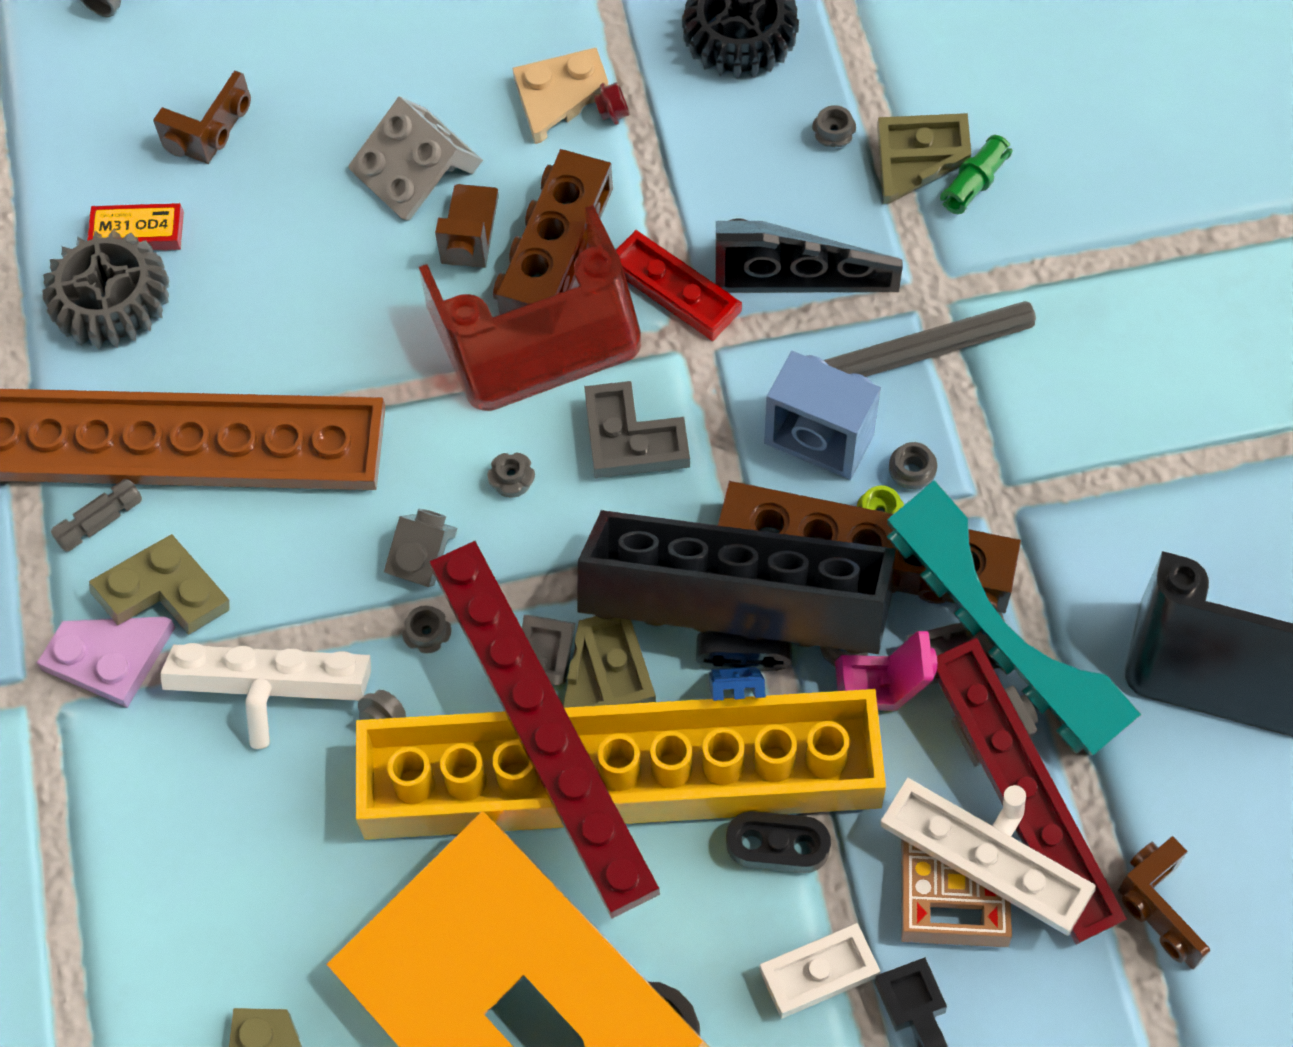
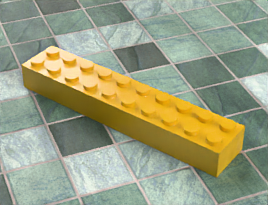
[356,689,886,840]

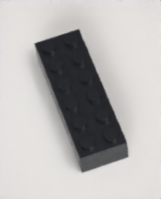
[577,510,896,654]

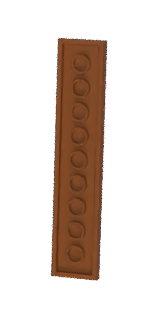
[0,389,386,490]

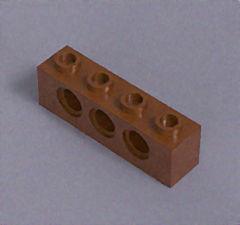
[493,149,613,334]

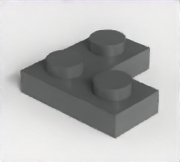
[584,381,690,478]

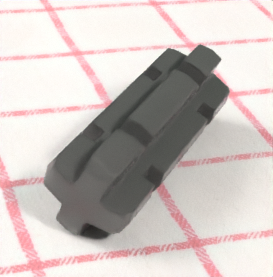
[51,479,142,551]

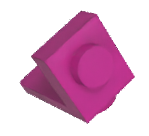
[835,631,937,711]

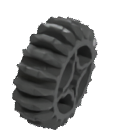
[42,229,170,349]

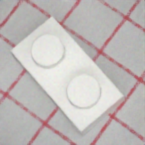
[759,923,881,1019]

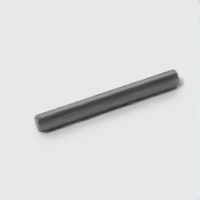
[824,301,1036,377]

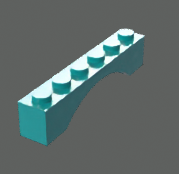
[886,480,1141,755]

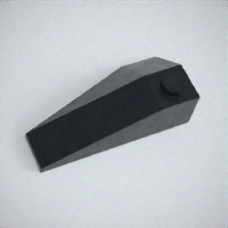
[715,218,903,293]

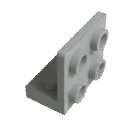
[349,96,483,221]

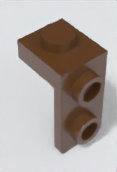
[153,70,251,164]
[435,184,499,268]
[1118,836,1211,970]

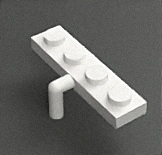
[160,643,371,749]
[880,778,1096,936]

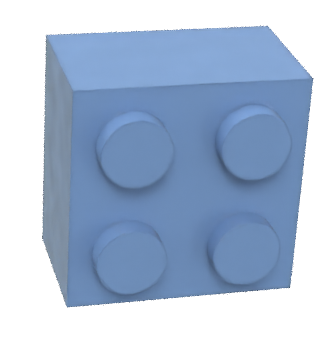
[764,350,881,480]

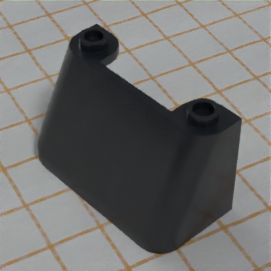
[1125,551,1293,737]

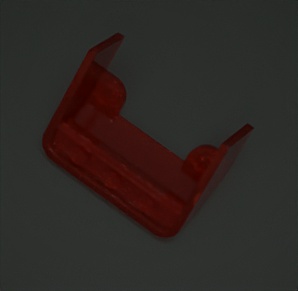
[419,205,641,411]

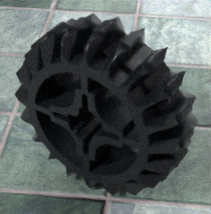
[682,0,799,79]

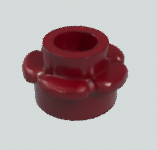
[594,82,630,125]

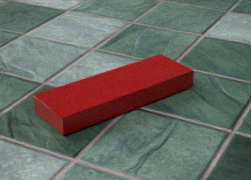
[607,230,742,341]

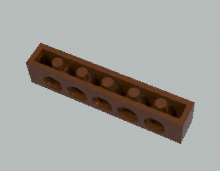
[718,481,1021,613]

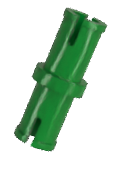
[940,135,1013,215]

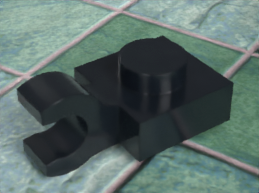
[874,957,948,1047]

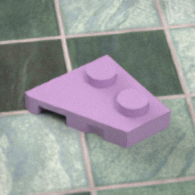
[37,617,175,708]

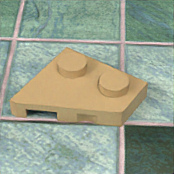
[512,48,608,144]

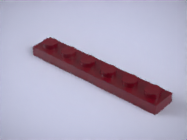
[935,637,1127,945]

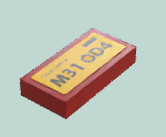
[87,203,184,250]

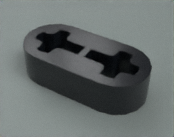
[696,632,792,671]

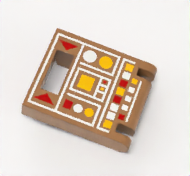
[901,822,1012,947]

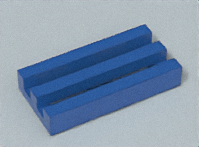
[709,667,766,701]

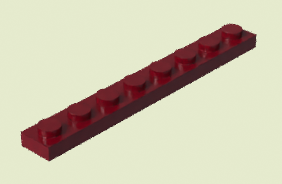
[429,541,660,919]

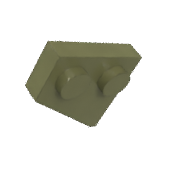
[877,113,971,204]

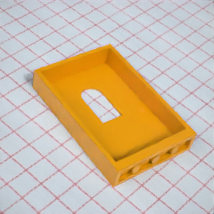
[327,811,710,1047]

